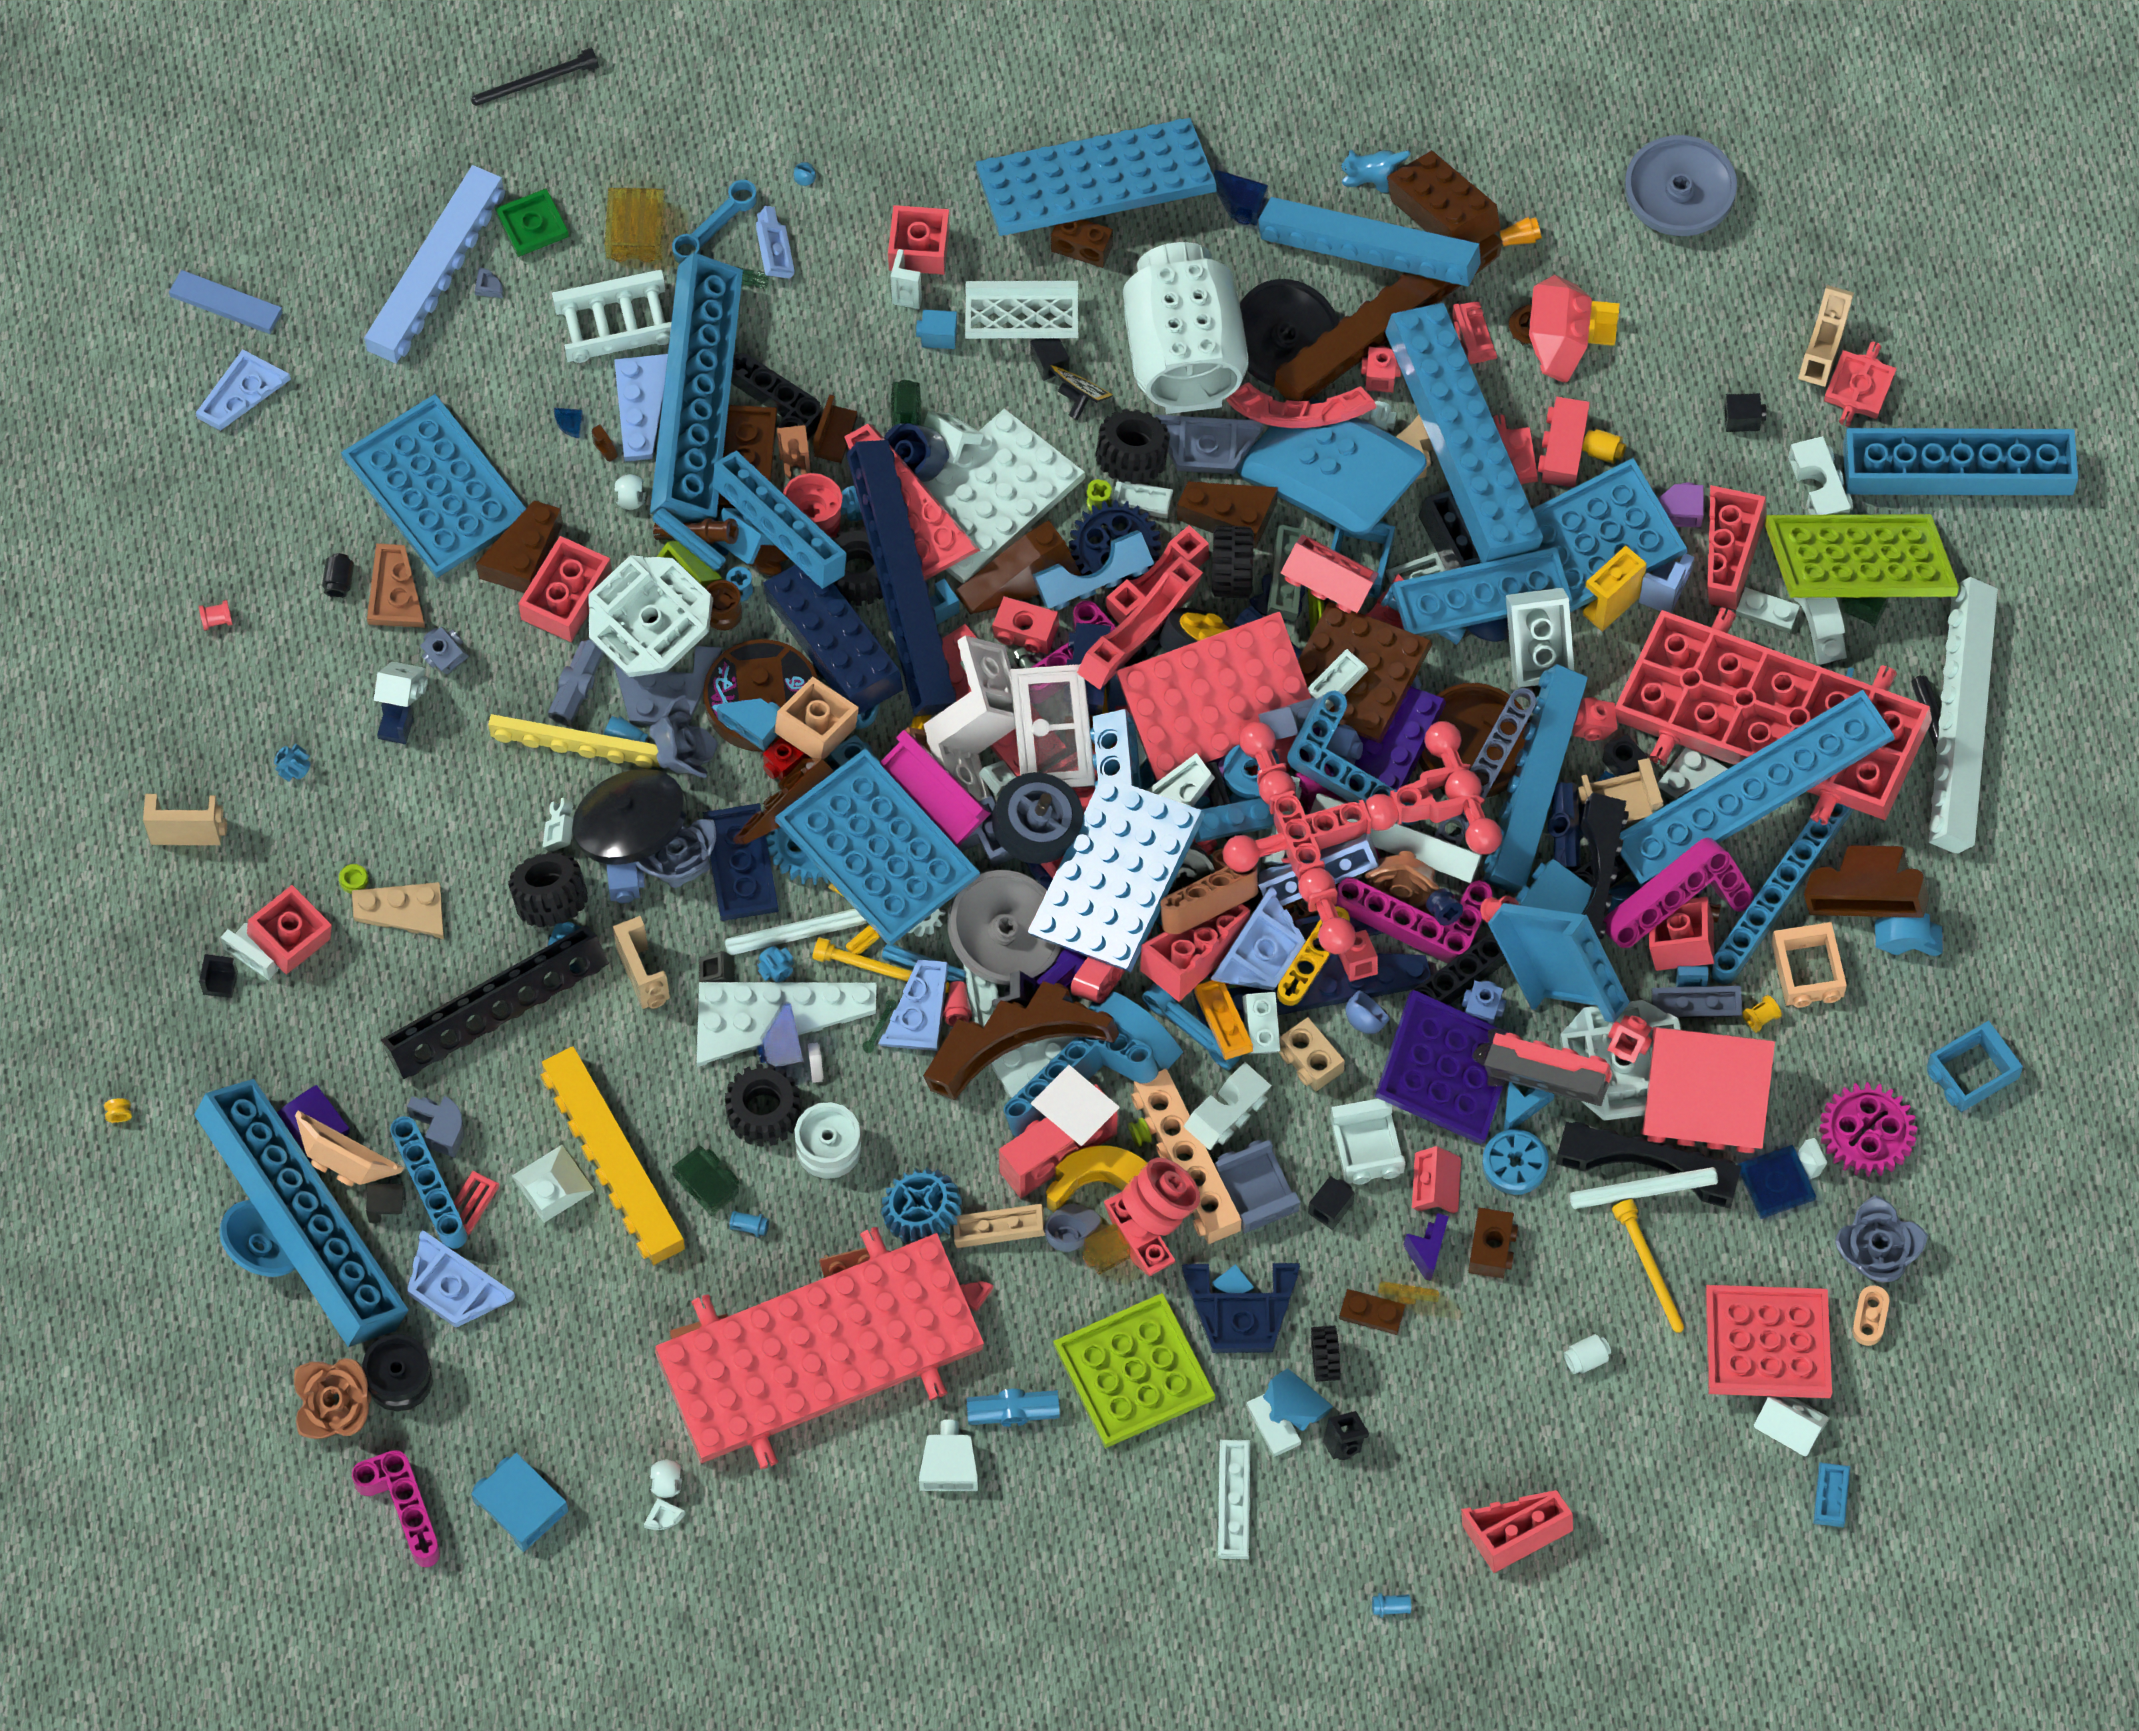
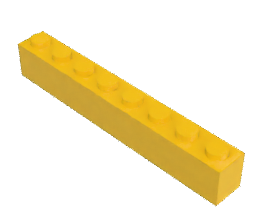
[540,1046,685,1266]

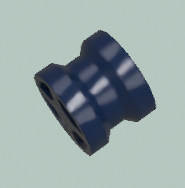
[1426,888,1463,926]

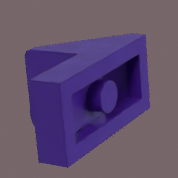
[1403,1213,1449,1281]

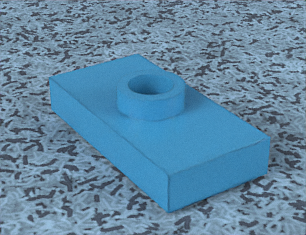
[1813,1462,1850,1528]

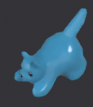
[1341,150,1411,193]

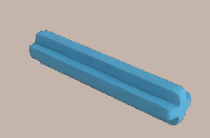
[652,508,726,571]
[882,944,966,984]

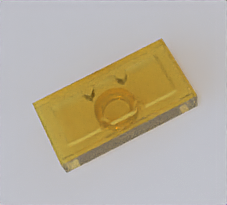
[1377,1281,1439,1305]

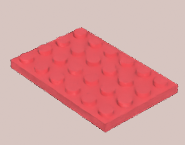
[1116,612,1311,781]

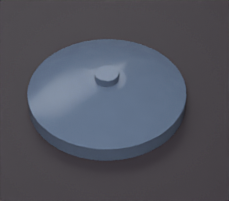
[1625,135,1737,236]

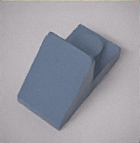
[1258,697,1319,740]

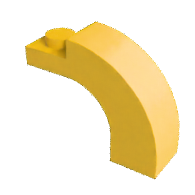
[1046,1146,1147,1212]

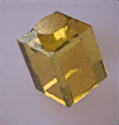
[1082,1223,1130,1275]

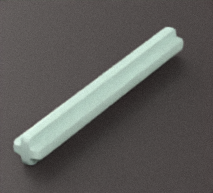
[725,909,868,955]
[1570,1167,1718,1209]

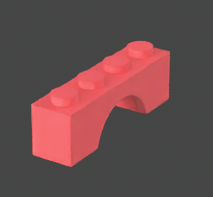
[1106,525,1209,624]

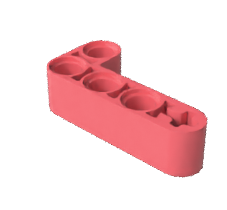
[1071,927,1153,1004]

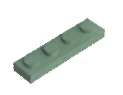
[1267,524,1306,621]

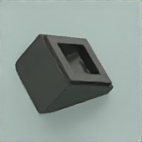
[699,951,735,982]

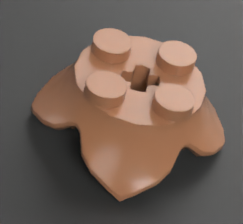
[1365,851,1439,916]
[294,1358,371,1439]

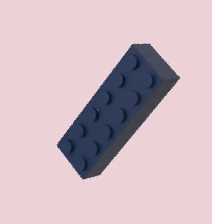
[763,565,904,715]

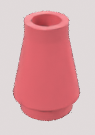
[943,981,972,1027]

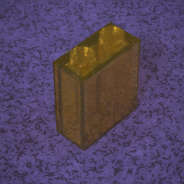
[605,188,666,262]

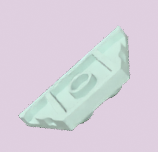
[992,1036,1076,1098]

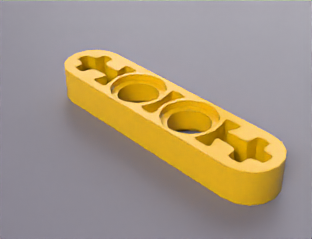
[1277,906,1350,1006]

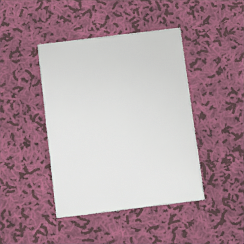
[1030,1065,1120,1146]

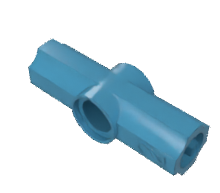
[966,1389,1060,1427]

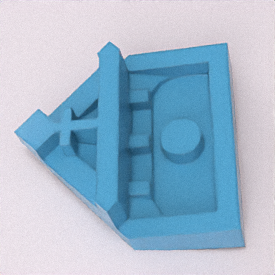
[1263,1368,1333,1431]

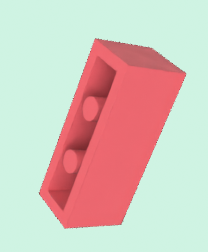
[1538,397,1590,488]

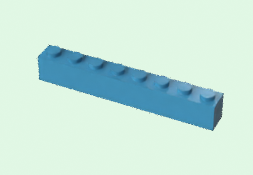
[1258,197,1481,287]
[1483,664,1588,893]

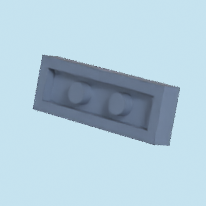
[1651,986,1742,1018]

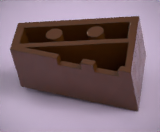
[1177,481,1278,549]

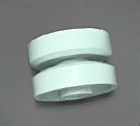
[794,1102,862,1179]

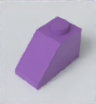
[1658,482,1703,527]

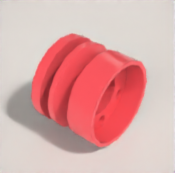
[783,473,842,538]

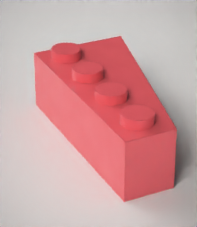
[1708,485,1767,610]
[1140,904,1250,1002]

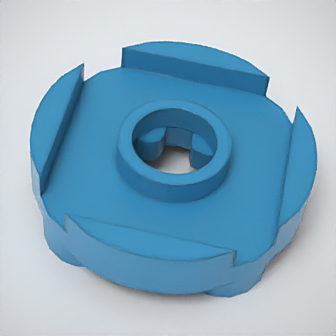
[1224,744,1280,799]

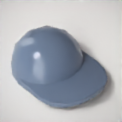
[1044,1204,1100,1252]

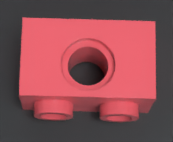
[992,596,1060,654]

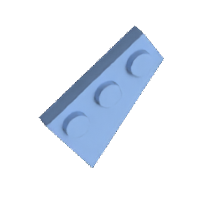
[196,349,291,431]
[878,960,949,1051]

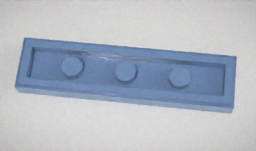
[169,270,283,334]

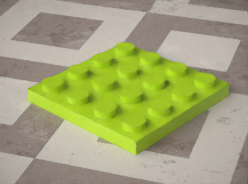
[1053,1293,1215,1449]

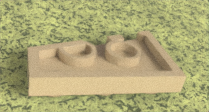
[352,882,444,939]

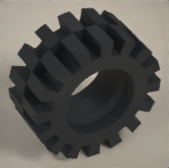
[1311,1325,1341,1382]

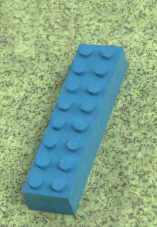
[1843,428,2078,495]

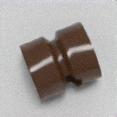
[706,580,742,631]

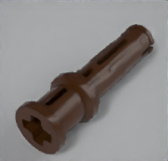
[653,518,739,544]

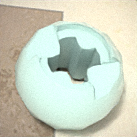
[615,474,646,510]
[650,1459,682,1498]

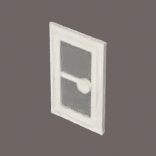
[1010,664,1095,788]

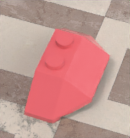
[1529,275,1592,383]

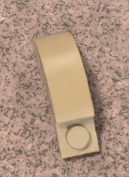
[1798,285,1854,387]

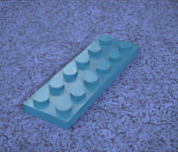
[1391,547,1573,636]

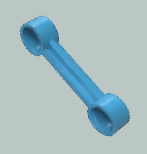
[672,180,757,264]
[1142,983,1242,1071]

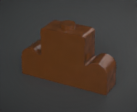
[1804,845,1929,918]

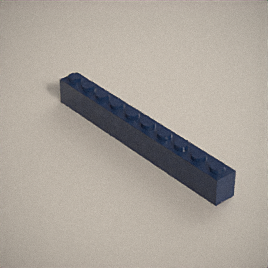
[846,440,956,717]

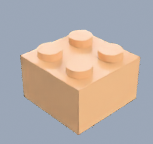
[774,677,859,760]

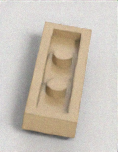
[953,1204,1045,1248]

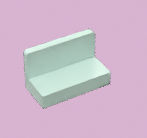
[891,249,922,309]
[924,411,984,464]
[220,923,279,980]
[1754,1396,1829,1456]

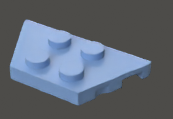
[1210,887,1306,990]
[407,1230,515,1328]

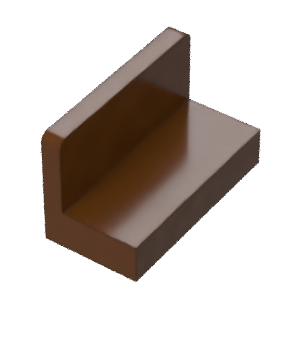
[813,394,858,463]

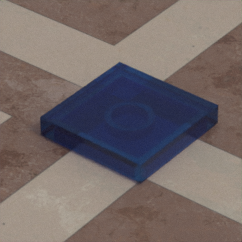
[1737,1144,1816,1219]

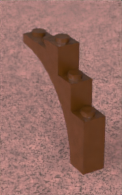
[923,981,1119,1100]

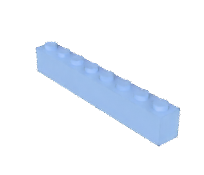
[364,165,505,364]

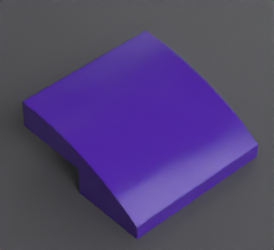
[277,1085,350,1162]

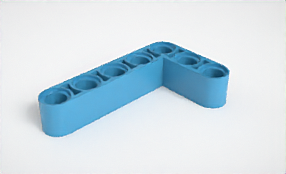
[1287,690,1417,827]
[1004,1030,1159,1137]

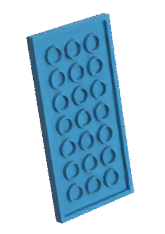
[975,118,1217,236]

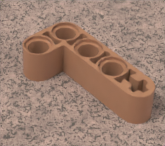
[1161,848,1258,934]

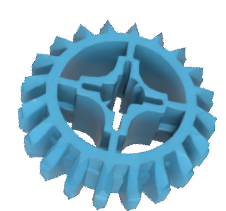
[881,1167,962,1244]

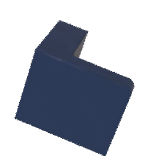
[377,702,413,744]

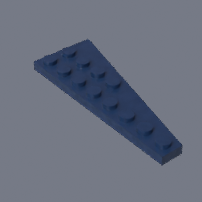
[1192,953,1431,1029]

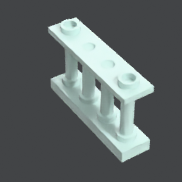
[552,270,672,363]

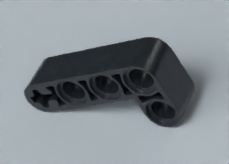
[731,353,822,441]

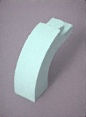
[1794,597,1847,665]

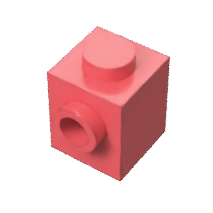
[1338,930,1378,982]

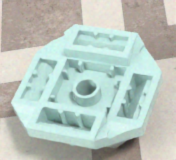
[588,555,713,677]
[1560,1000,1681,1121]

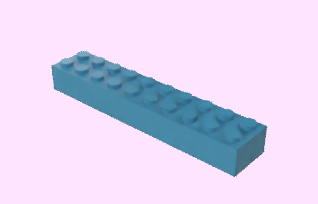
[650,252,743,523]
[1385,303,1543,563]
[194,1079,408,1347]

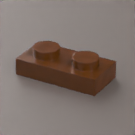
[1339,1289,1406,1335]

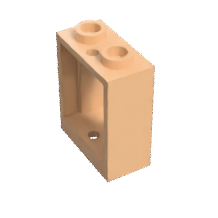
[1771,922,1847,1008]

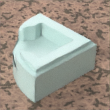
[644,1499,686,1530]

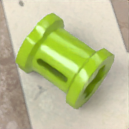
[1087,479,1112,512]

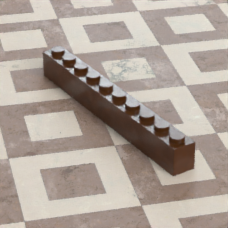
[1274,234,1503,401]

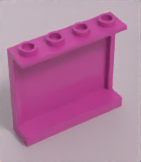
[880,730,991,848]

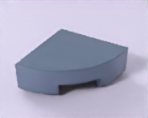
[475,267,503,298]

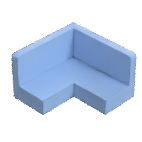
[1639,554,1695,613]

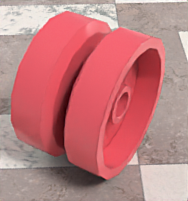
[1122,1157,1200,1236]

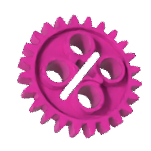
[1819,1082,1917,1177]

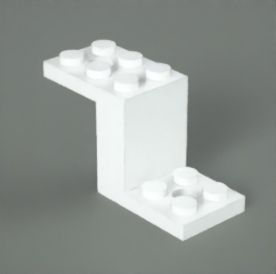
[923,635,1015,801]

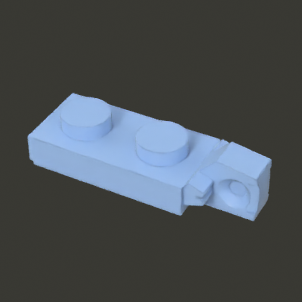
[756,206,795,279]

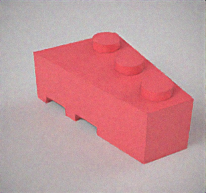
[1461,1490,1573,1573]

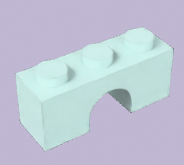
[1788,436,1853,515]
[1183,1062,1272,1150]

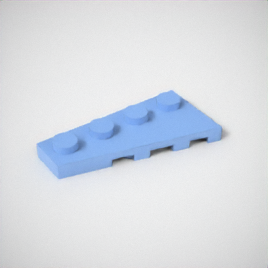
[614,354,668,462]

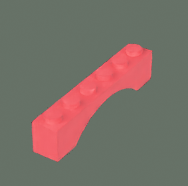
[1077,556,1203,690]

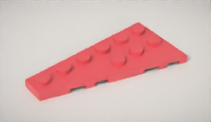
[845,424,980,580]

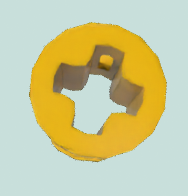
[1742,995,1782,1033]

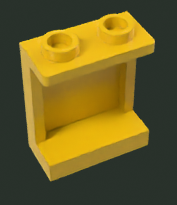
[1583,546,1647,632]

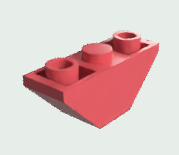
[1104,1192,1175,1276]

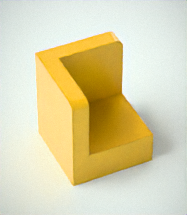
[1588,301,1620,345]

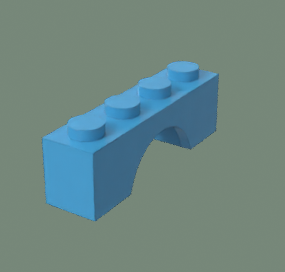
[1032,530,1154,611]

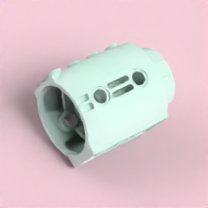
[1123,242,1248,414]

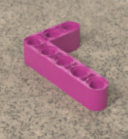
[1603,837,1754,948]
[1334,878,1492,963]

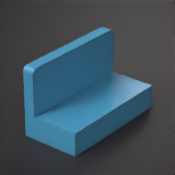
[715,508,775,564]

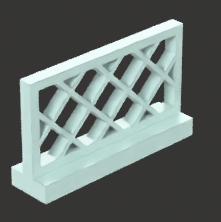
[965,281,1078,339]

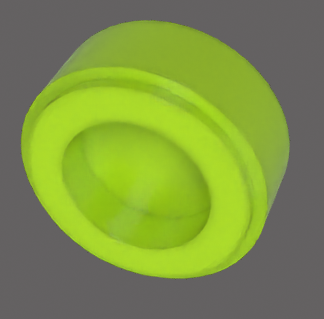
[339,864,369,894]

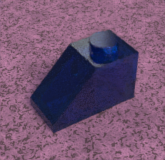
[1214,169,1268,226]
[756,1001,803,1068]

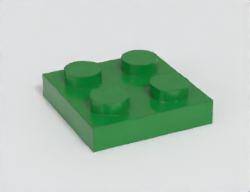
[495,188,569,257]

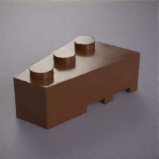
[476,500,563,593]

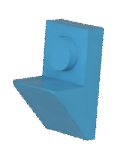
[1504,1082,1554,1131]

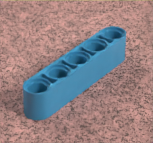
[390,1116,467,1249]

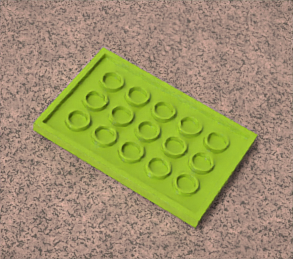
[1764,514,1959,598]

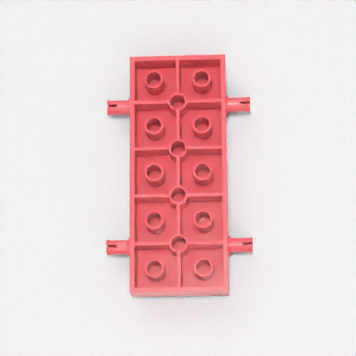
[1614,608,1932,825]
[655,1227,984,1470]

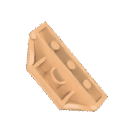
[295,1110,404,1187]

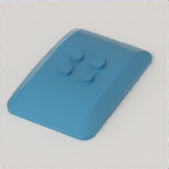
[1237,398,1427,535]

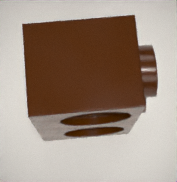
[1051,220,1113,268]

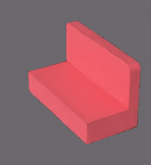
[1412,1146,1461,1213]

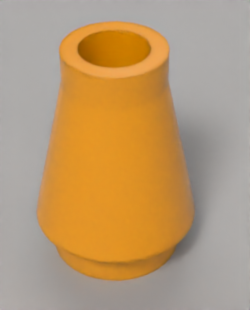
[1499,217,1542,247]

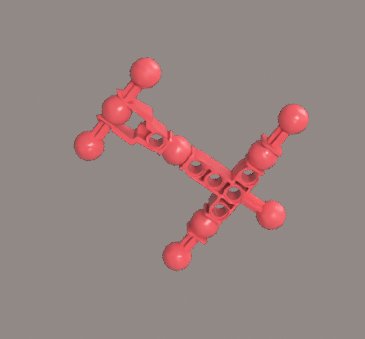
[1222,721,1503,955]

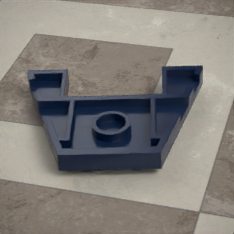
[1182,1263,1300,1353]

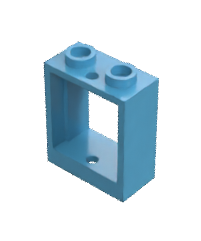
[1331,521,1395,598]
[1927,1021,2023,1112]

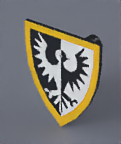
[1049,365,1113,420]

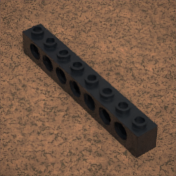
[381,925,609,1079]

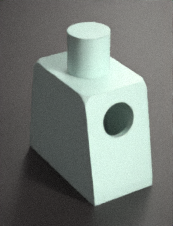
[919,1420,978,1491]

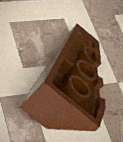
[954,520,1081,615]
[733,758,834,844]

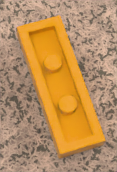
[1194,980,1253,1060]

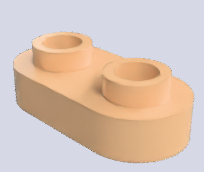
[1852,1286,1889,1346]

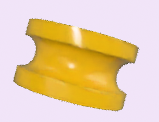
[104,1098,132,1123]

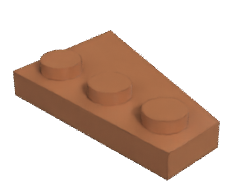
[367,544,425,628]

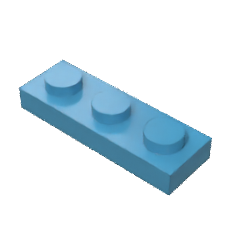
[1195,798,1275,843]

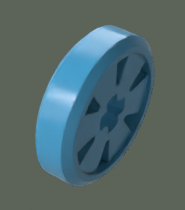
[1482,1129,1549,1195]

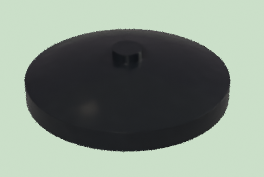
[1239,279,1339,387]
[572,769,687,865]

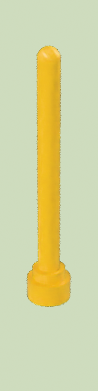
[812,937,950,993]
[1612,1199,1684,1333]

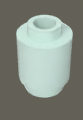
[1564,1334,1611,1374]

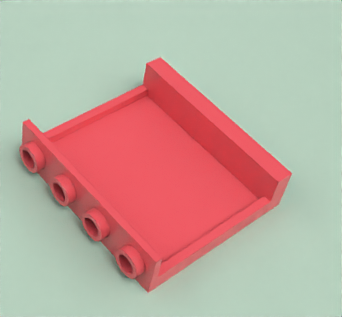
[1640,1027,1775,1153]

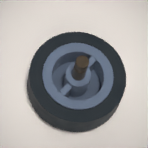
[992,772,1083,864]

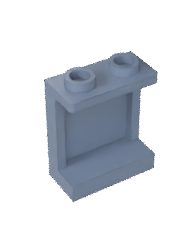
[1215,1140,1300,1234]

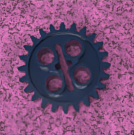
[1069,500,1161,591]

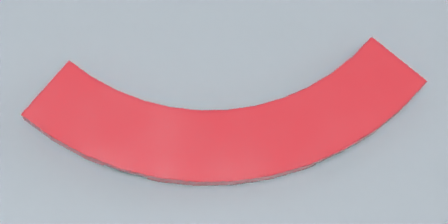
[1226,382,1376,428]

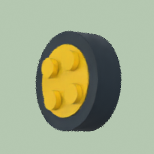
[1159,608,1235,652]

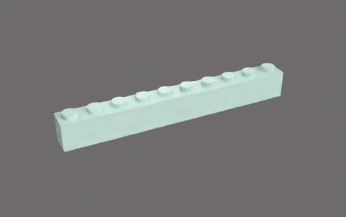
[1929,577,1998,854]

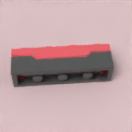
[1484,1033,1613,1106]

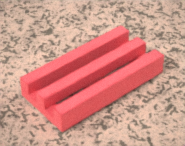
[454,1171,499,1235]

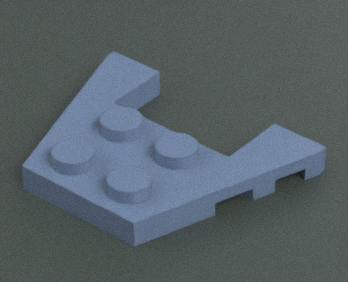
[613,646,722,726]

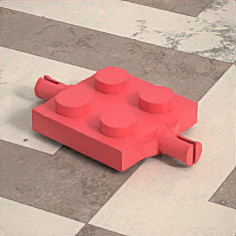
[1824,342,1897,426]
[1493,414,1538,485]

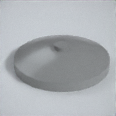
[947,870,1061,985]

